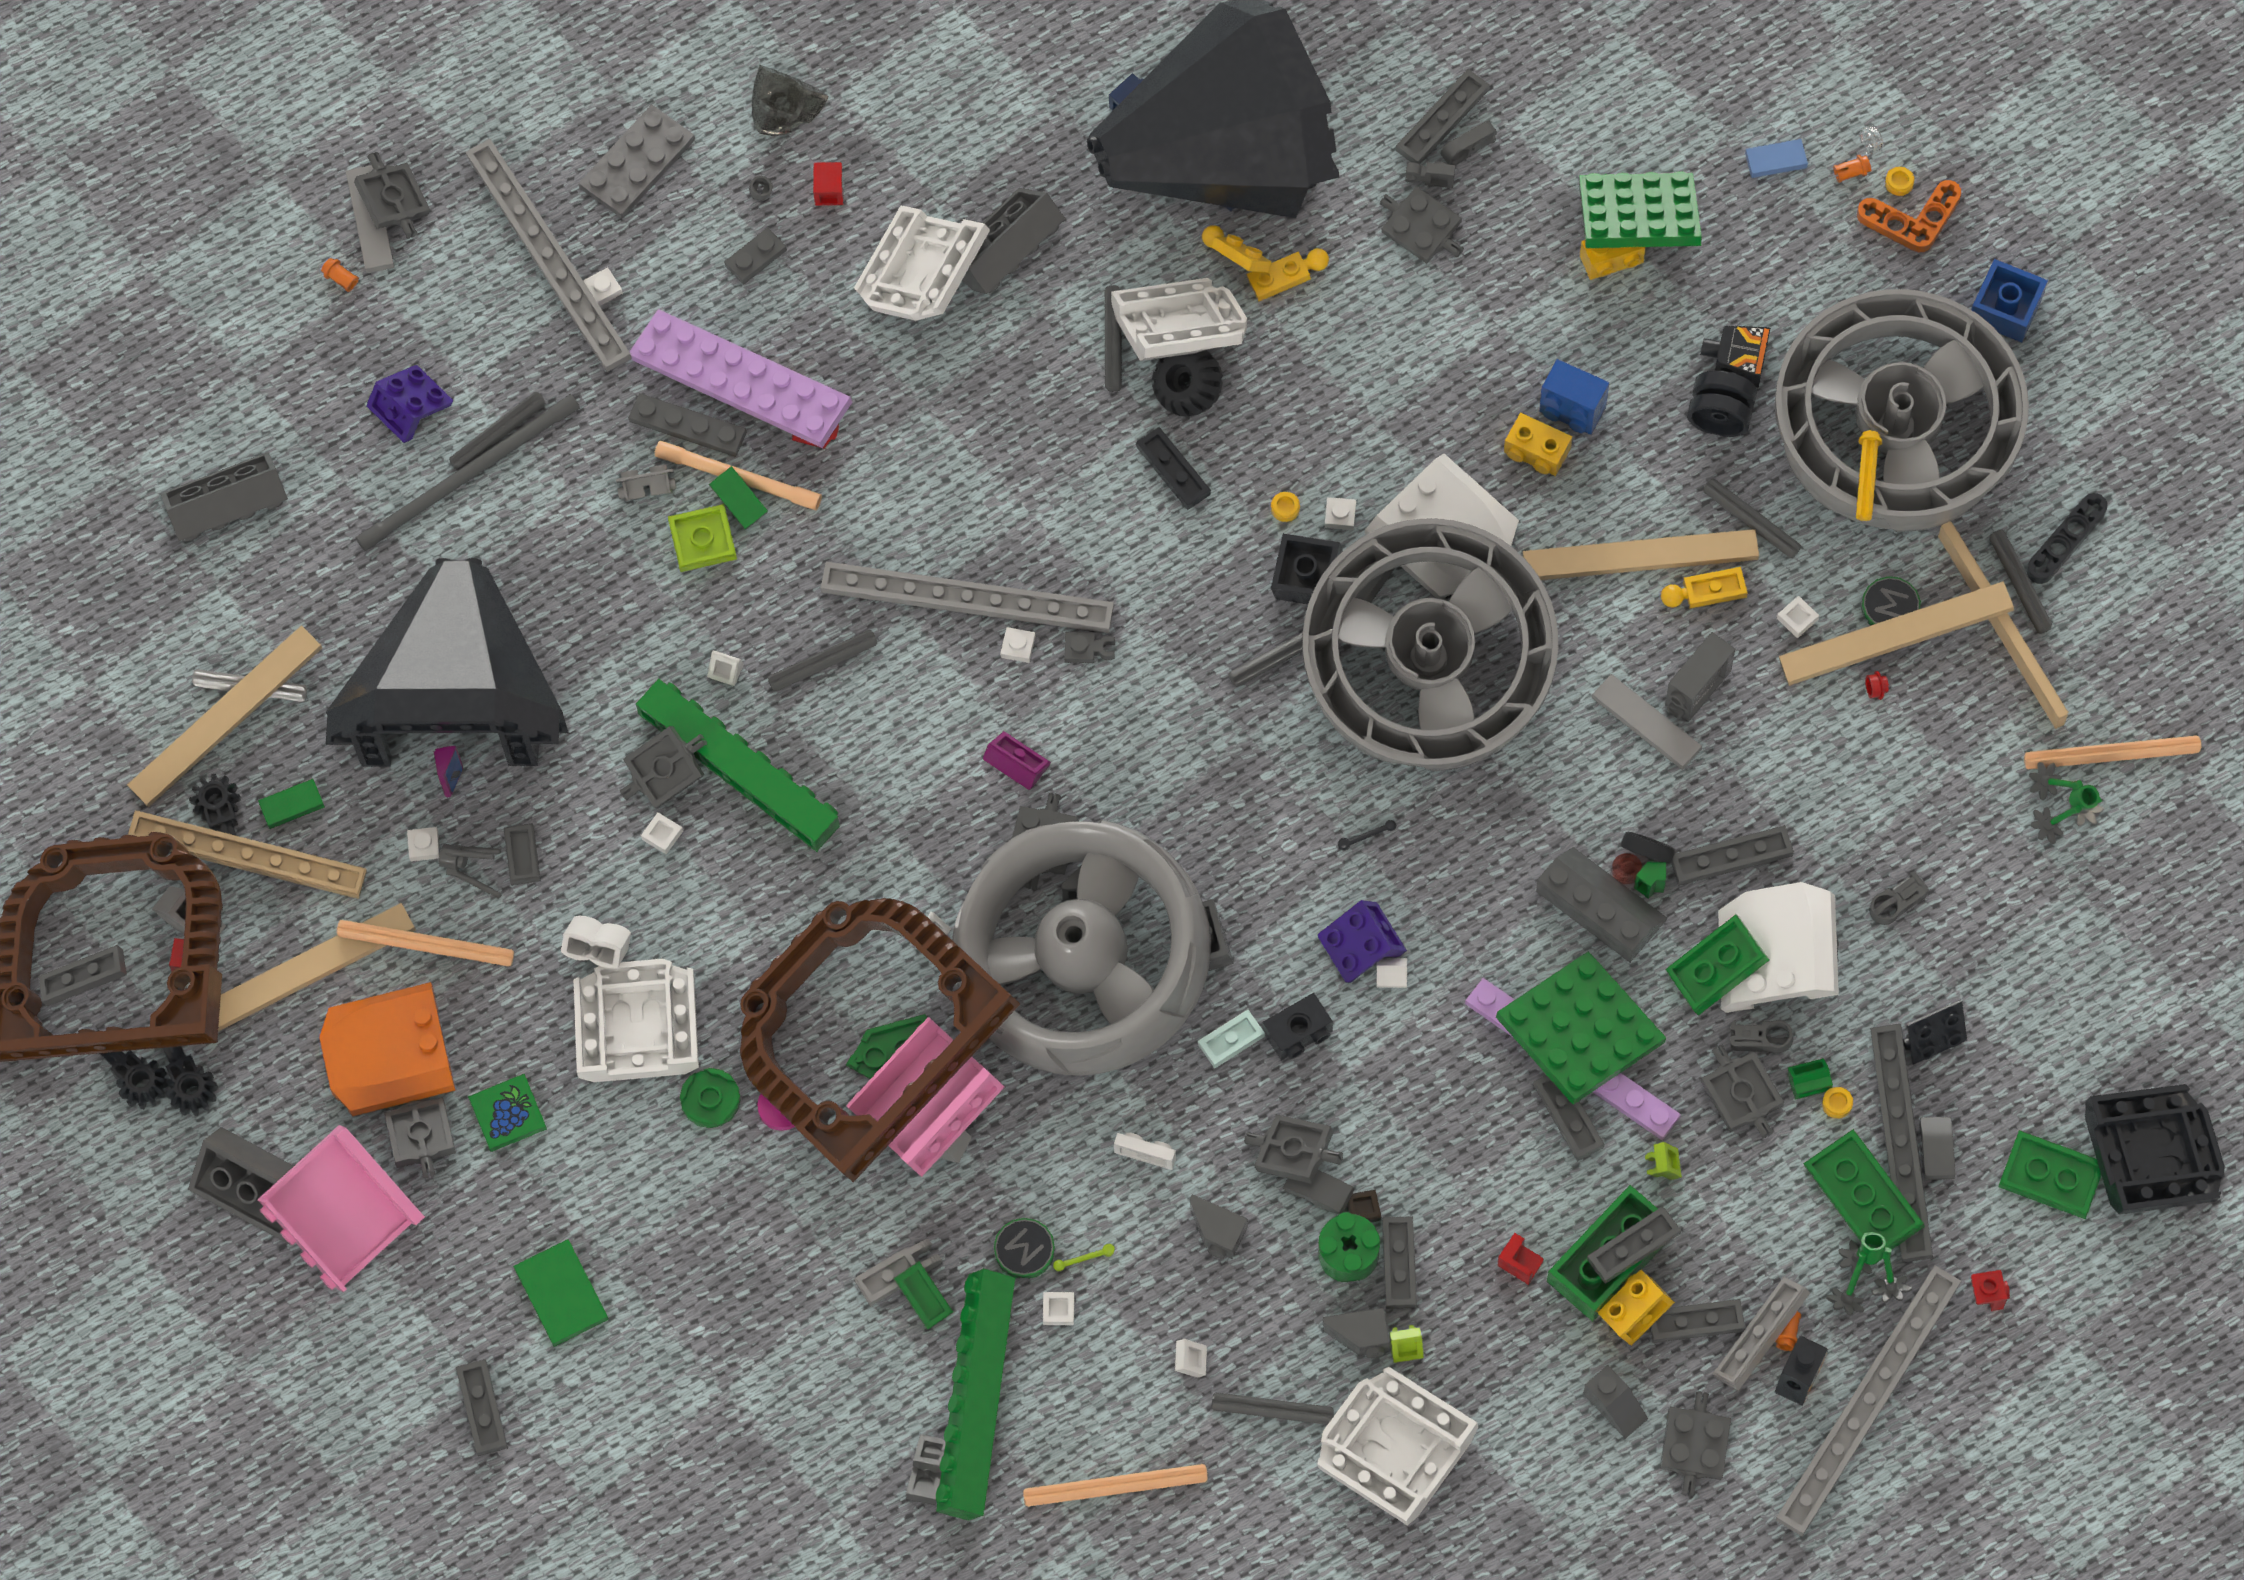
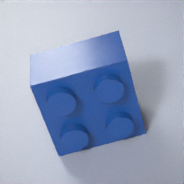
[1972,259,2048,343]
[1539,359,1609,435]

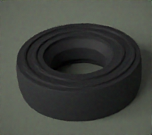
[1621,832,1675,864]

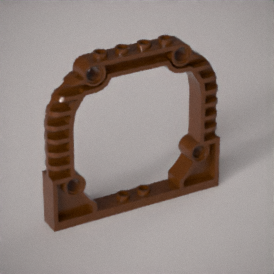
[0,832,223,1062]
[740,898,1020,1182]

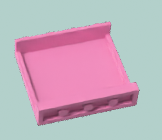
[846,1017,1004,1177]
[258,1125,425,1292]

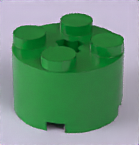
[1318,1212,1380,1282]

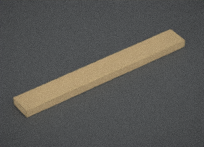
[1938,522,2068,729]
[1523,529,1759,580]
[1779,581,2014,686]
[127,625,322,808]
[128,810,367,899]
[218,903,416,1031]

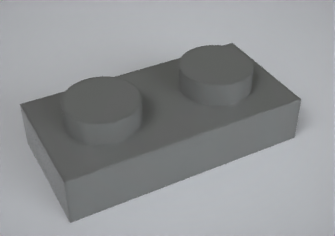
[724,227,787,285]

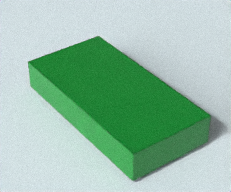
[709,466,768,530]
[258,779,325,829]
[893,1261,953,1329]

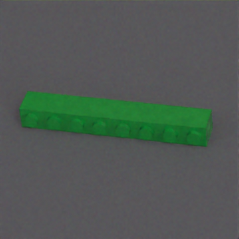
[636,679,840,852]
[936,1268,1015,1520]

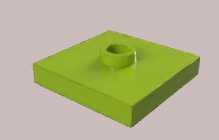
[668,504,737,572]

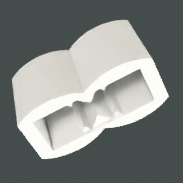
[561,916,631,968]

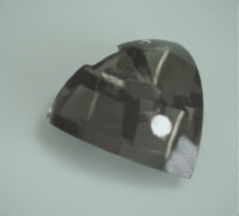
[752,65,829,136]

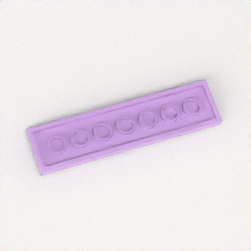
[630,309,852,448]

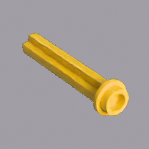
[1856,430,1882,521]

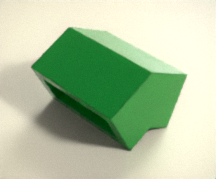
[1634,862,1666,899]
[1788,1058,1833,1100]

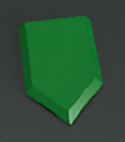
[846,1014,927,1079]

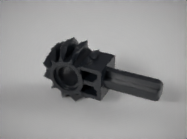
[189,774,241,868]
[98,1030,169,1110]
[163,1046,218,1116]

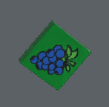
[468,1074,547,1152]

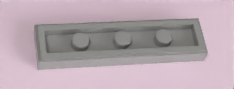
[346,165,395,273]
[1592,674,1702,770]
[1713,1277,1810,1391]

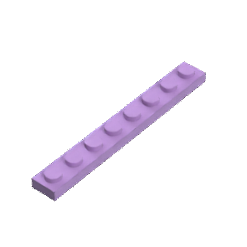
[1465,978,1681,1141]

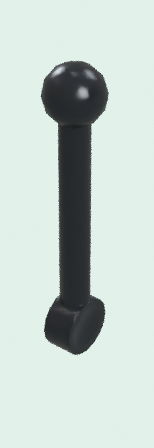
[1338,820,1397,851]

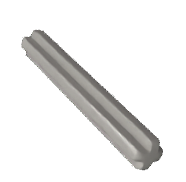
[192,669,307,702]

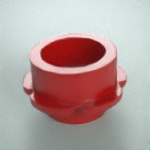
[1865,671,1889,700]

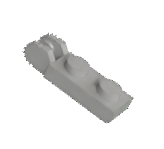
[854,1239,942,1307]

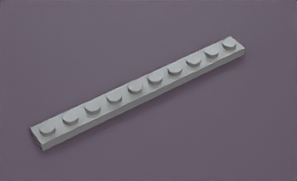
[466,139,632,372]
[821,562,1114,633]
[1776,1265,1961,1537]

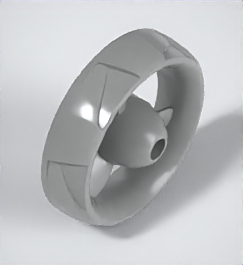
[1774,289,2029,532]
[1303,518,1558,771]
[952,820,1211,1075]

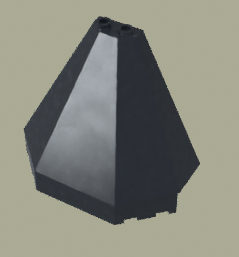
[1087,0,1339,218]
[325,558,569,767]

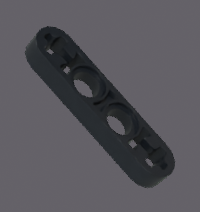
[2027,493,2108,584]

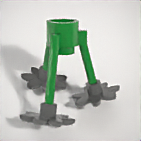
[2029,762,2104,844]
[1826,1232,1912,1315]

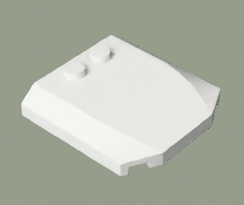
[854,205,990,321]
[1111,278,1247,361]
[1364,454,1519,600]
[1718,882,1839,1013]
[573,959,699,1082]
[1317,1367,1478,1525]

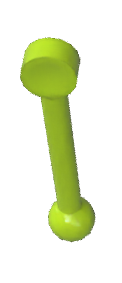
[1053,1244,1115,1272]

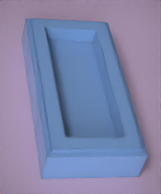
[1745,139,1808,178]

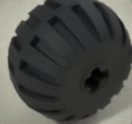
[1152,350,1223,417]

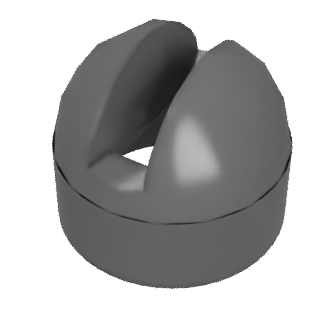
[749,176,773,201]

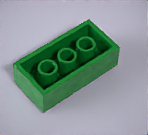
[1547,1185,1664,1322]

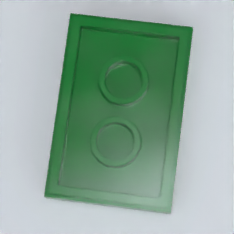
[1665,914,1770,1016]
[1998,1130,2101,1219]
[513,1239,609,1347]

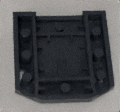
[2085,1084,2225,1215]

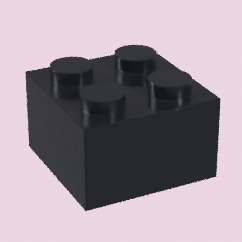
[1271,533,1343,604]

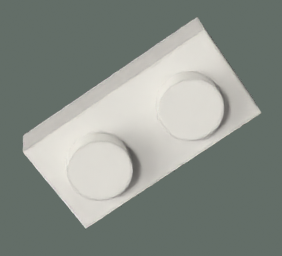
[1114,1132,1176,1170]

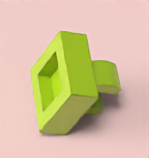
[1645,1142,1682,1180]
[1389,1325,1424,1363]

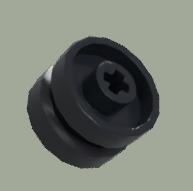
[1687,371,1757,437]

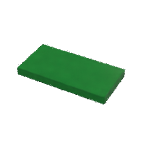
[1803,1129,1925,1249]

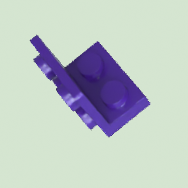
[366,365,453,443]
[1318,900,1407,983]

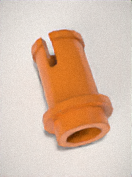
[1833,154,1872,183]
[321,258,359,292]
[1775,1311,1801,1351]

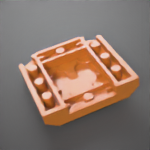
[319,982,456,1117]

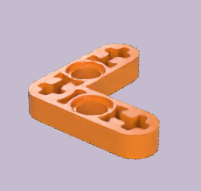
[1857,180,1961,253]

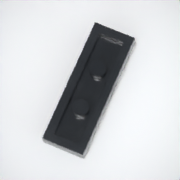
[1136,427,1211,510]

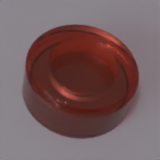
[1612,853,1642,884]

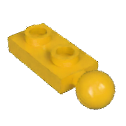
[1202,225,1272,272]
[1246,248,1329,302]
[1661,567,1748,609]

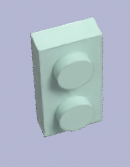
[1198,1009,1265,1068]

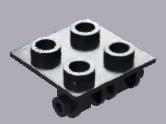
[1903,999,1967,1065]

